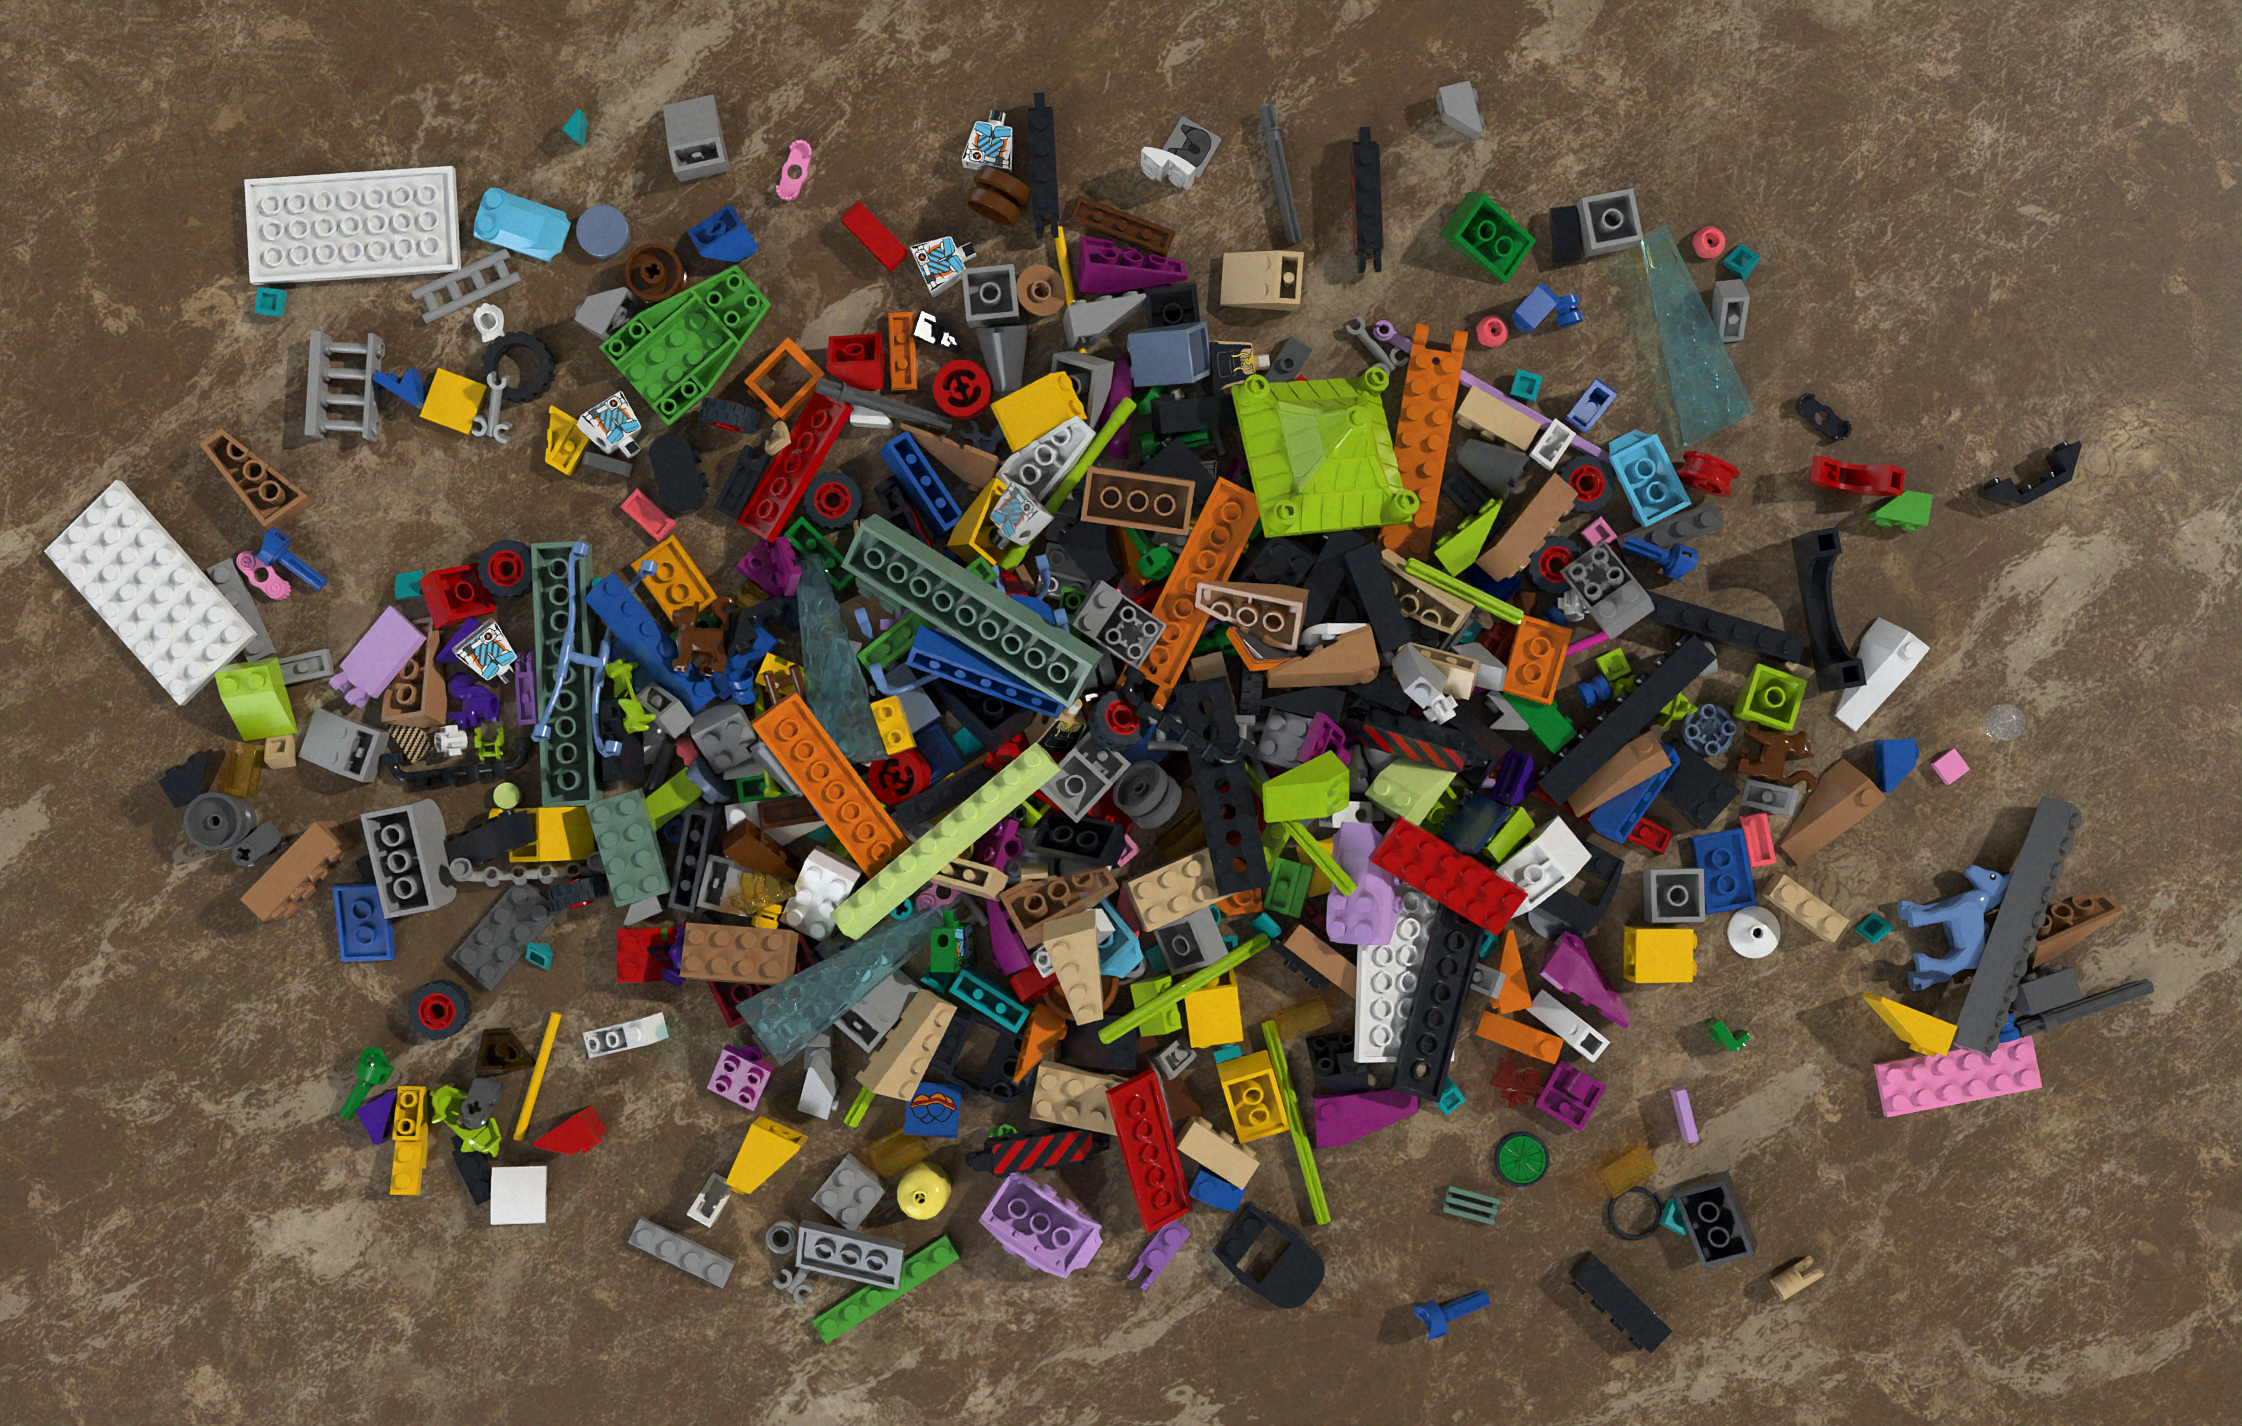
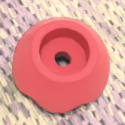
[1692,226,1725,259]
[1476,315,1509,348]
[674,737,703,767]

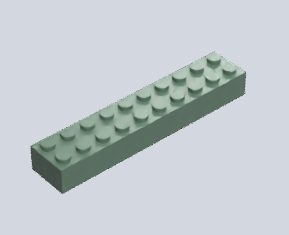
[841,514,1103,708]
[531,541,603,808]

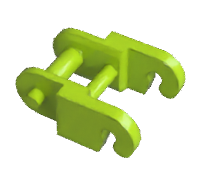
[474,726,504,761]

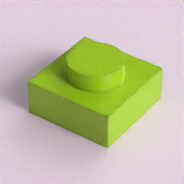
[1595,647,1632,682]

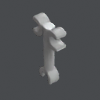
[1345,316,1409,378]
[472,371,513,443]
[773,1267,814,1305]

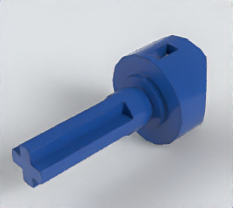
[252,527,328,592]
[1620,535,1698,581]
[1413,1290,1491,1342]

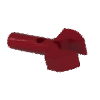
[1304,899,1327,935]

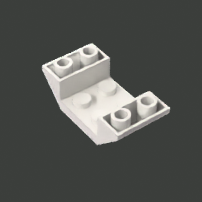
[1489,815,1592,919]

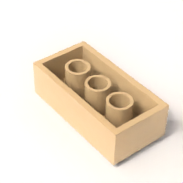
[1123,845,1238,932]
[1029,1060,1131,1136]

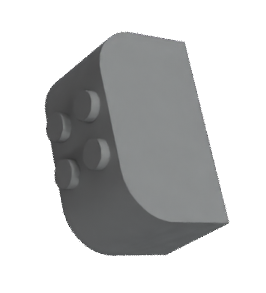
[360,799,457,919]

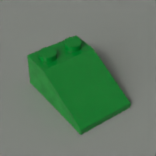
[1439,192,1536,283]

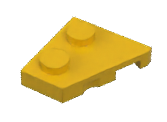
[545,405,592,476]

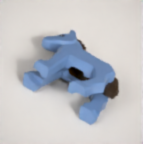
[1896,865,2014,991]

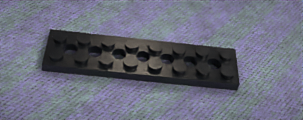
[1174,676,1271,896]
[1389,902,1485,1103]

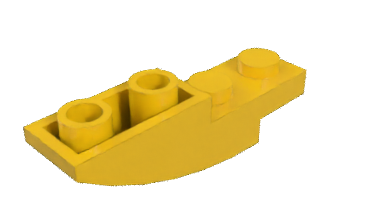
[390,1086,428,1195]

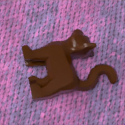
[672,595,734,676]
[1735,722,1817,793]

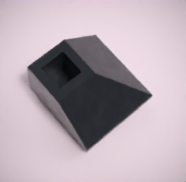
[158,749,226,808]
[1306,1030,1369,1095]

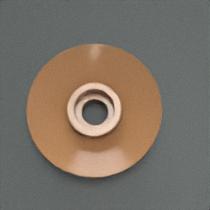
[1016,265,1066,317]

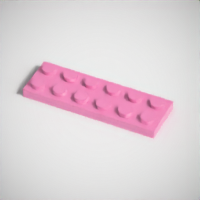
[1874,1035,2042,1117]

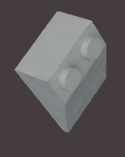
[1051,350,1114,431]

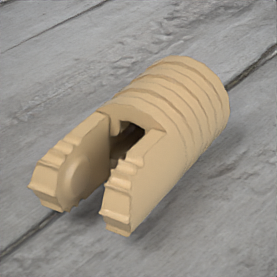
[1770,1256,1825,1301]

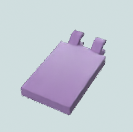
[329,605,427,709]

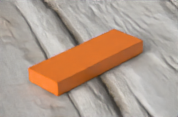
[888,312,918,392]

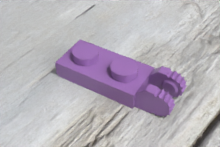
[515,650,539,725]
[1127,1220,1191,1290]

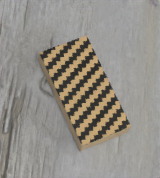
[383,723,436,763]

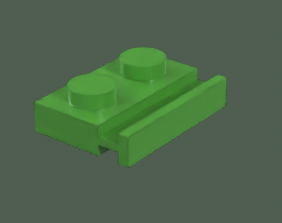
[1263,857,1315,918]

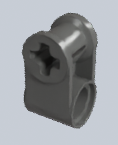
[231,821,288,866]
[461,1074,504,1129]

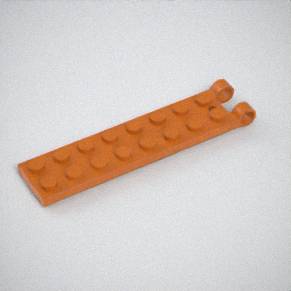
[1376,323,1468,562]
[1114,476,1260,712]
[750,690,911,880]

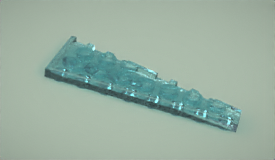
[1641,224,1756,447]
[794,553,889,764]
[735,906,943,1066]

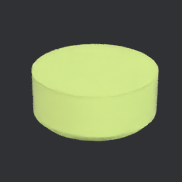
[493,783,522,809]

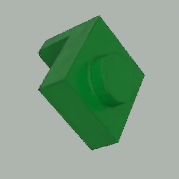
[1705,1017,1752,1052]

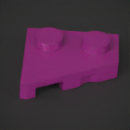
[771,536,802,596]

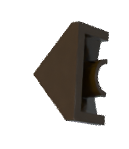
[474,1027,536,1075]

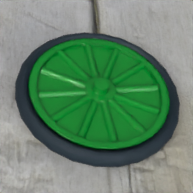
[1494,1131,1550,1187]

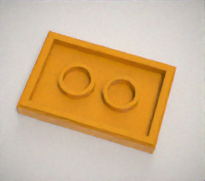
[630,535,718,629]

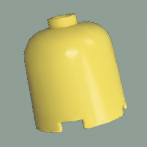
[897,1161,951,1220]

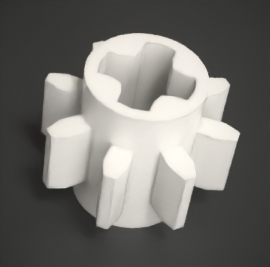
[1557,589,1590,622]
[1423,692,1458,725]
[434,725,468,758]

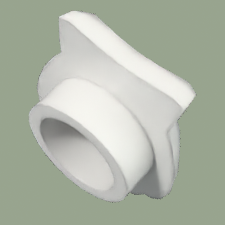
[473,303,505,342]

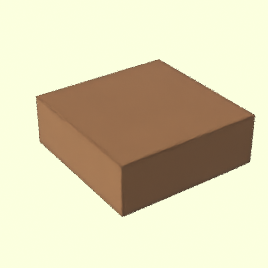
[1015,564,1036,593]

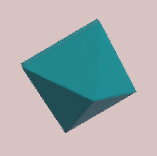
[1855,912,1893,945]
[525,942,553,970]
[920,965,954,994]

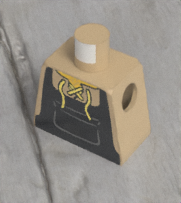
[1209,341,1270,393]
[1024,699,1087,753]

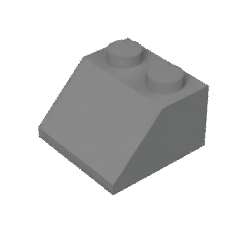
[574,287,640,341]

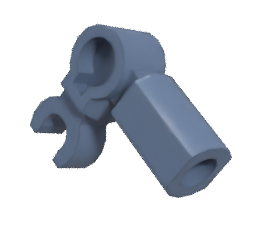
[959,420,1007,456]

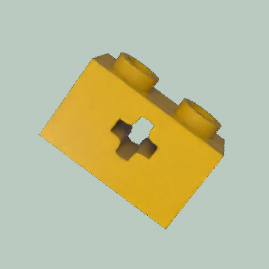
[870,695,916,755]

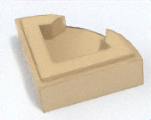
[765,419,791,456]

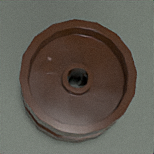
[964,166,1031,227]
[624,243,689,307]

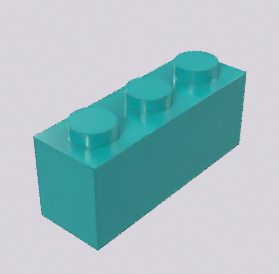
[949,966,1034,1034]

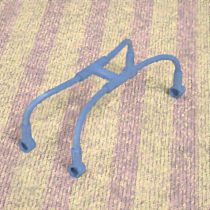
[531,542,658,757]
[854,554,1069,696]

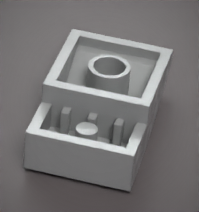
[1039,732,1131,823]

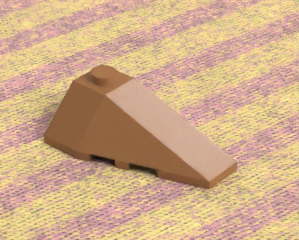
[899,423,1001,494]
[1195,580,1309,651]
[381,617,447,728]
[1266,625,1380,688]
[1567,725,1672,818]
[1779,758,1887,866]
[999,866,1119,949]
[2027,892,2124,968]

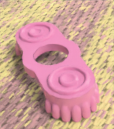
[776,140,812,201]
[236,550,291,601]
[915,884,963,913]

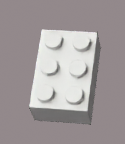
[779,845,863,942]

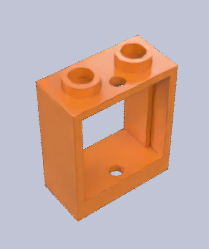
[744,337,829,422]

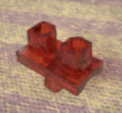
[1480,619,1518,666]
[1490,1062,1544,1109]

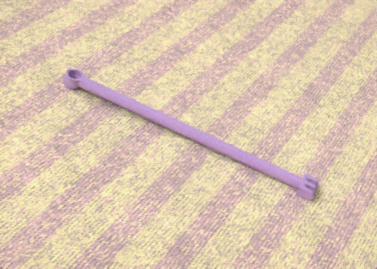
[1372,320,1621,484]

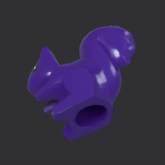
[446,672,500,731]

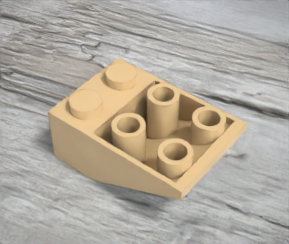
[1220,250,1304,311]

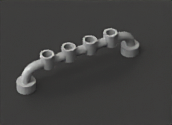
[449,851,605,887]

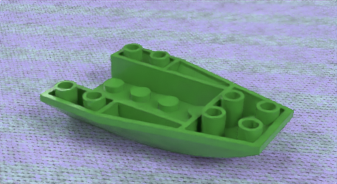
[599,265,771,426]

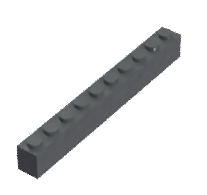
[1951,797,2082,1058]

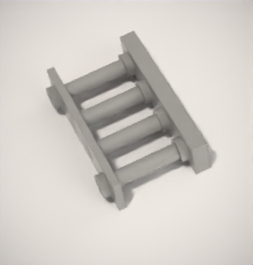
[305,331,385,442]

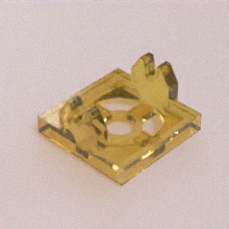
[729,869,797,914]

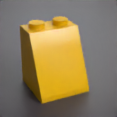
[990,371,1087,453]
[508,806,596,862]
[1623,926,1697,983]
[1181,966,1243,1048]
[726,1116,808,1195]

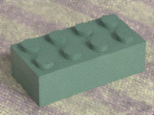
[586,788,672,908]

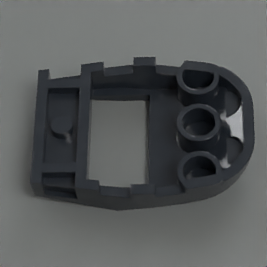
[1524,833,1625,942]
[928,1009,1041,1103]
[1212,1200,1325,1309]

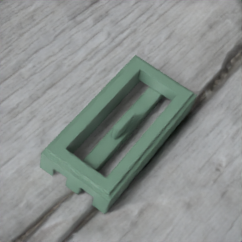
[1442,1185,1500,1225]

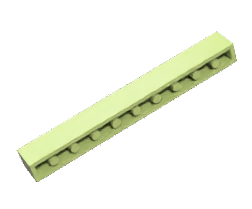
[830,742,1061,940]

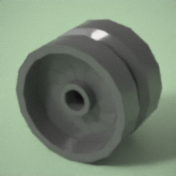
[1113,760,1182,829]
[183,792,257,851]

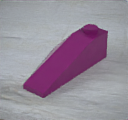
[1077,236,1188,294]
[986,898,1033,976]
[1540,930,1631,1029]
[1311,1087,1419,1148]

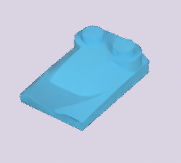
[474,187,571,263]
[1609,429,1692,528]
[1091,896,1144,978]

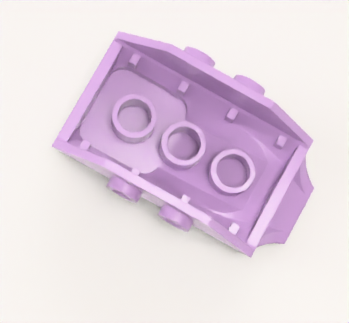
[1326,822,1404,945]
[978,1172,1103,1279]

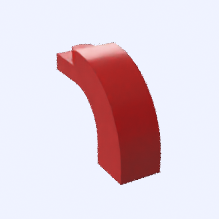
[1810,456,1905,496]

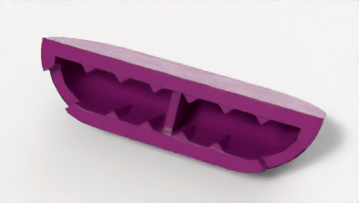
[1098,356,1132,460]

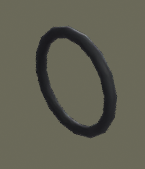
[1607,1186,1662,1241]

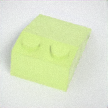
[1365,757,1457,826]

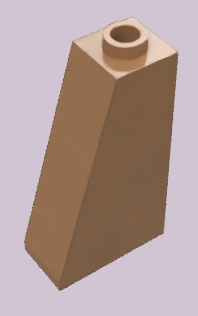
[1280,920,1357,1000]

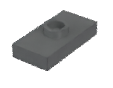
[1264,336,1312,383]

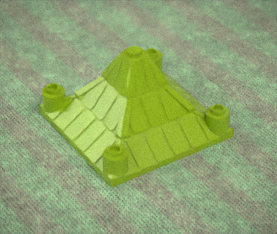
[1231,367,1419,538]

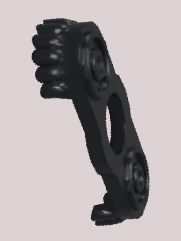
[1795,393,1852,441]

